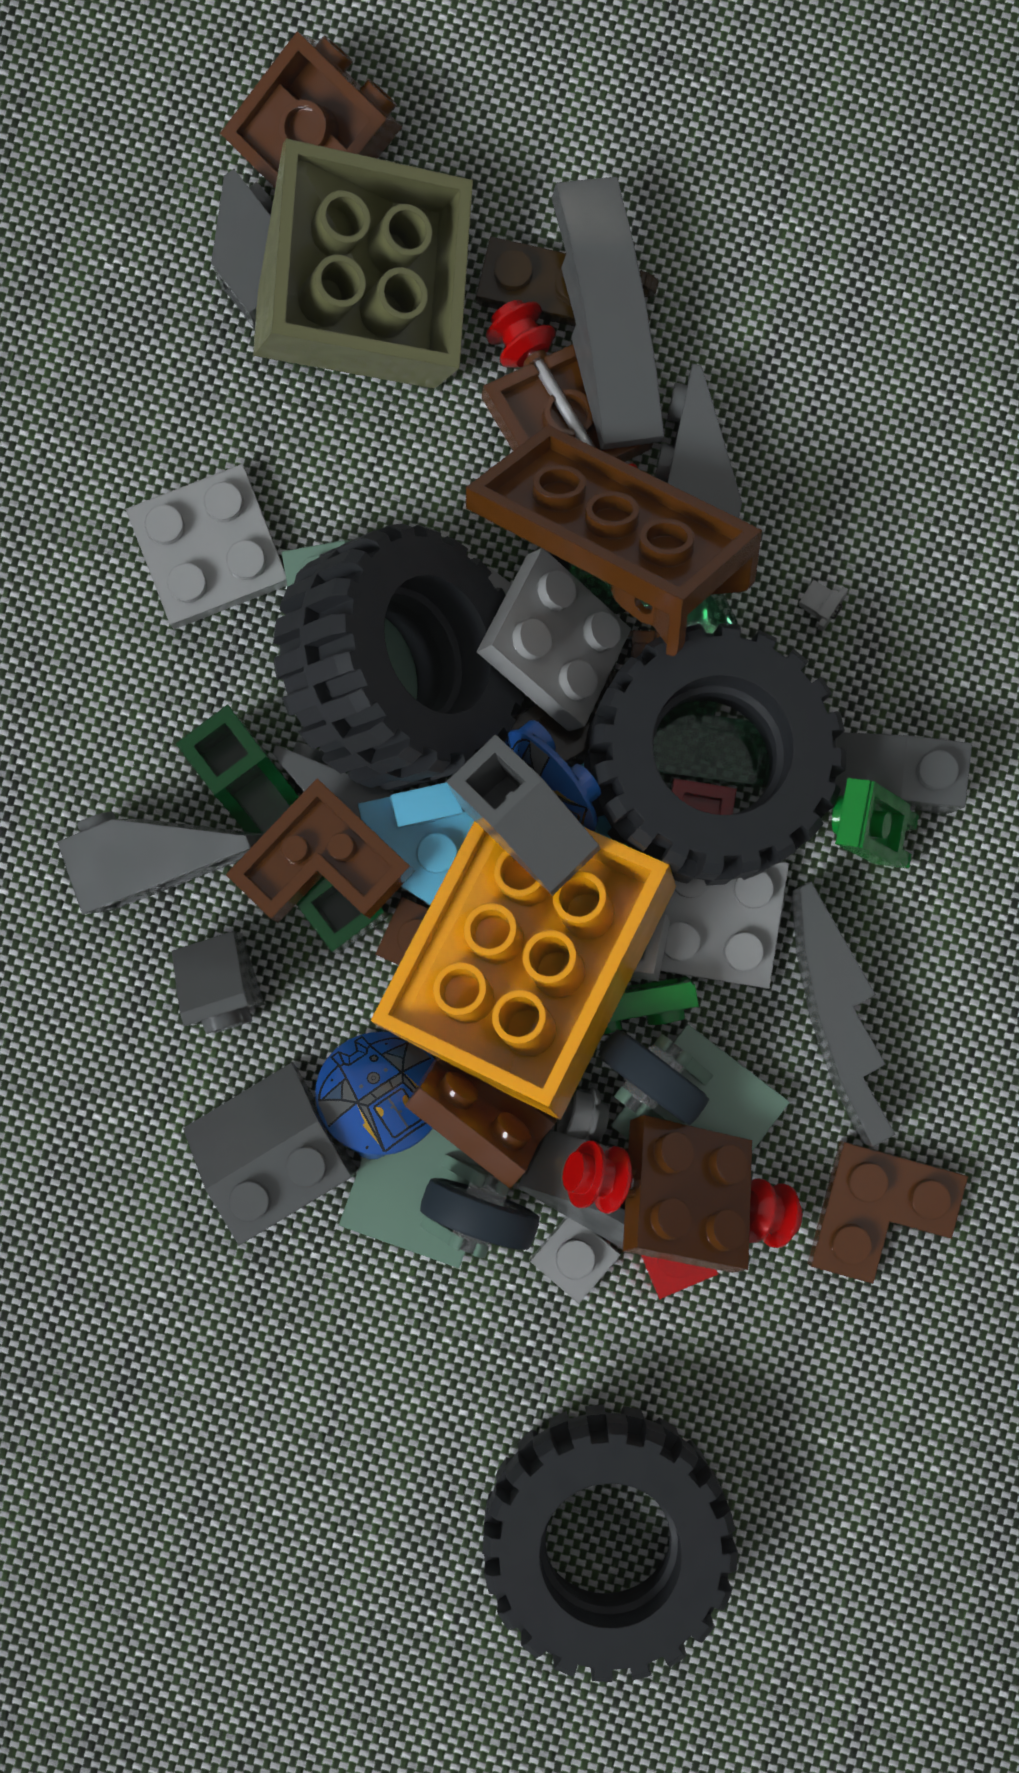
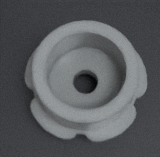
[557,1087,609,1141]

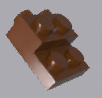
[220,31,402,188]
[405,1057,557,1189]

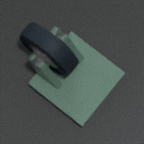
[598,1024,790,1152]
[338,1129,540,1268]

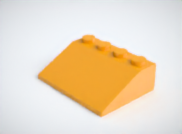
[370,821,676,1120]

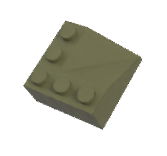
[253,138,473,389]

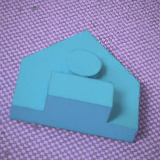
[358,783,474,905]

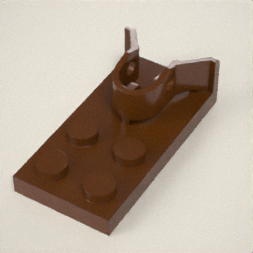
[466,425,762,656]

